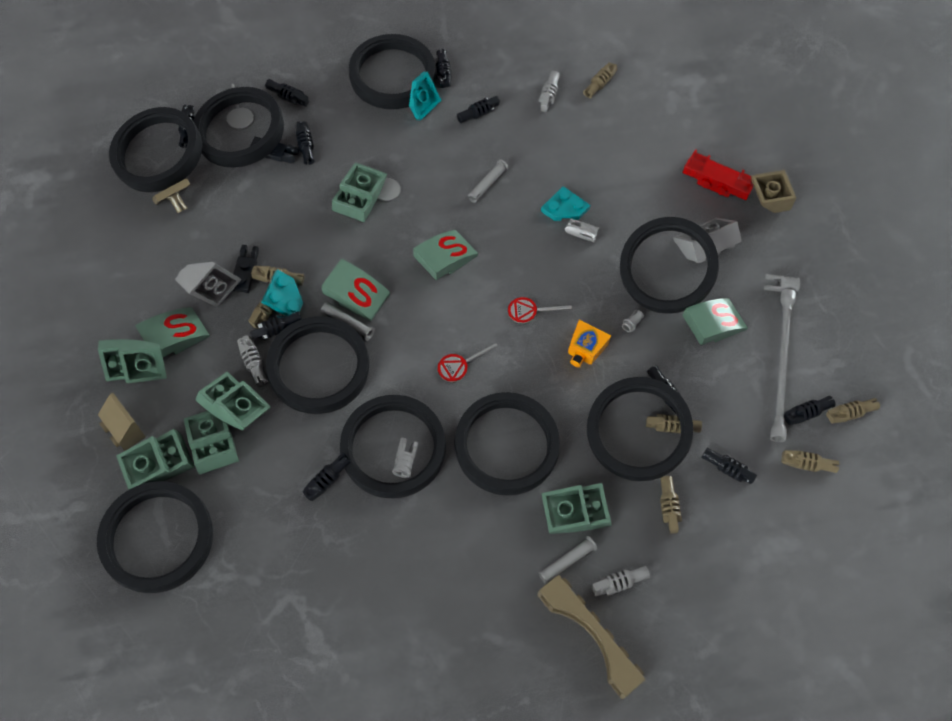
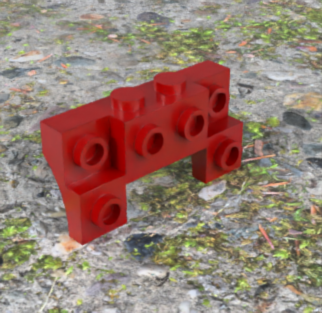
[682,149,754,200]

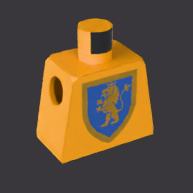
[568,320,611,368]

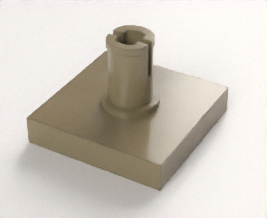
[152,178,191,213]

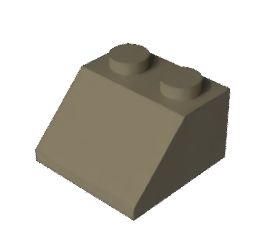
[750,170,796,213]
[98,393,146,451]

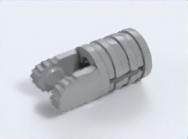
[565,219,600,243]
[764,274,800,294]
[392,437,418,478]

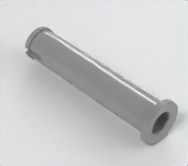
[468,159,509,203]
[321,302,375,341]
[538,536,597,584]

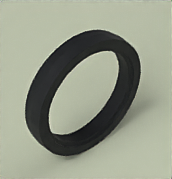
[349,34,436,109]
[193,87,284,168]
[109,107,203,192]
[620,217,719,314]
[266,316,369,414]
[587,377,693,481]
[454,392,560,495]
[340,395,446,498]
[97,481,213,593]

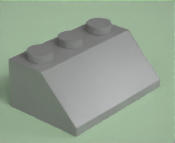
[673,217,742,263]
[175,262,241,308]

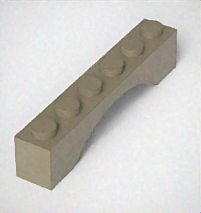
[537,575,646,700]

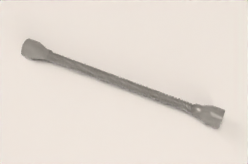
[770,289,796,442]

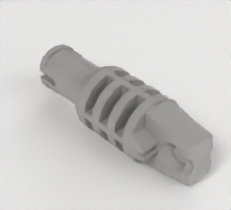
[539,71,560,112]
[237,335,268,386]
[592,566,650,597]

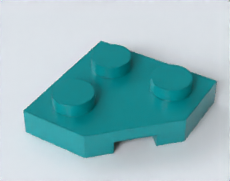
[409,72,442,120]
[541,186,591,221]
[261,269,303,316]

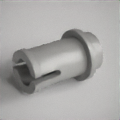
[622,309,644,332]

